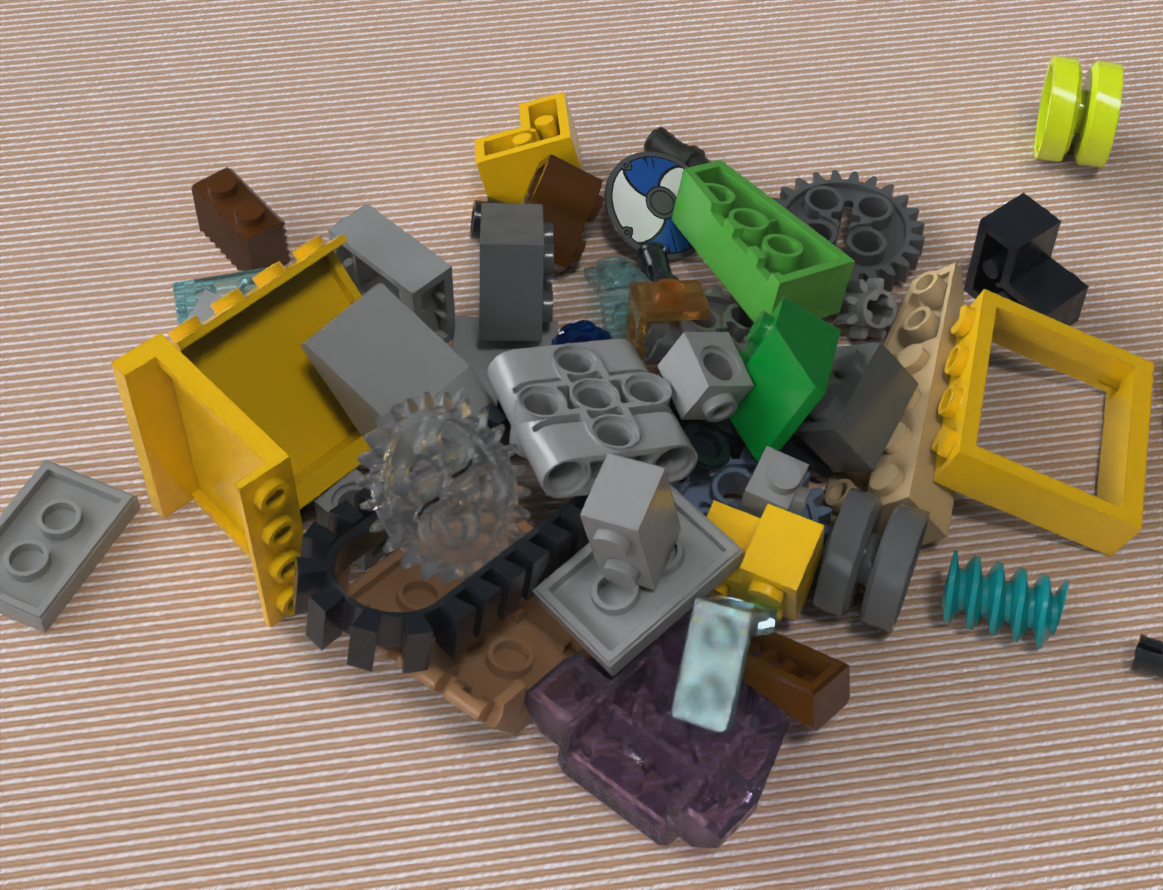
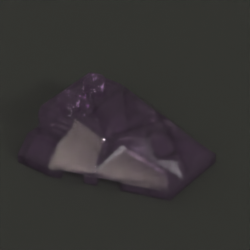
[524,598,793,848]

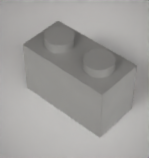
[580,453,681,590]

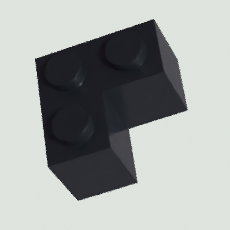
[964,192,1089,326]

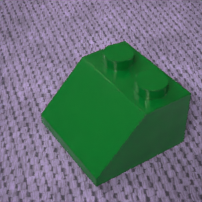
[729,297,841,462]

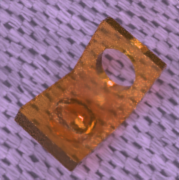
[625,278,710,359]

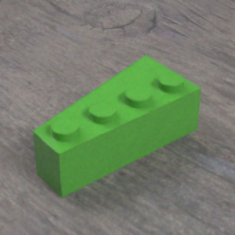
[672,160,855,322]

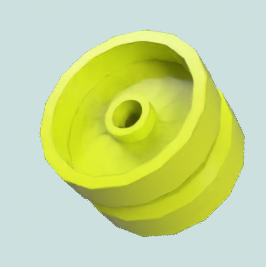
[1034,55,1123,168]

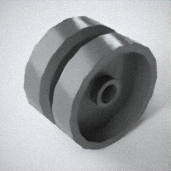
[813,488,930,633]

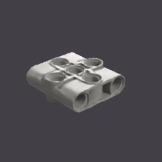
[487,339,698,498]

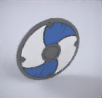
[604,152,696,261]

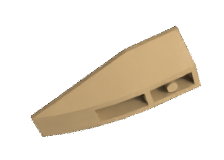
[823,263,965,545]

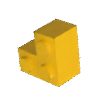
[474,92,584,204]
[707,500,824,622]

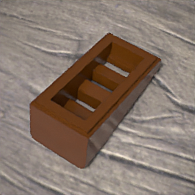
[715,622,850,730]

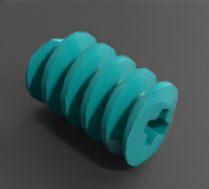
[940,550,1069,649]

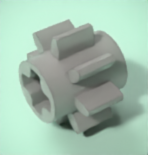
[835,278,899,340]

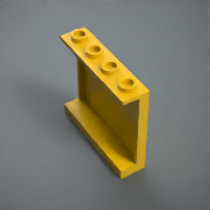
[167,234,374,509]
[111,333,304,627]

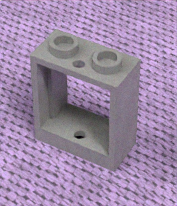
[328,204,456,343]

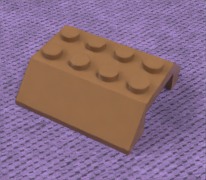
[337,484,594,734]

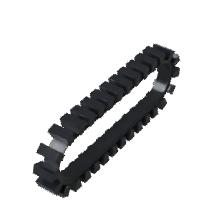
[293,359,685,674]

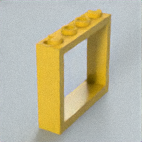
[931,289,1154,557]

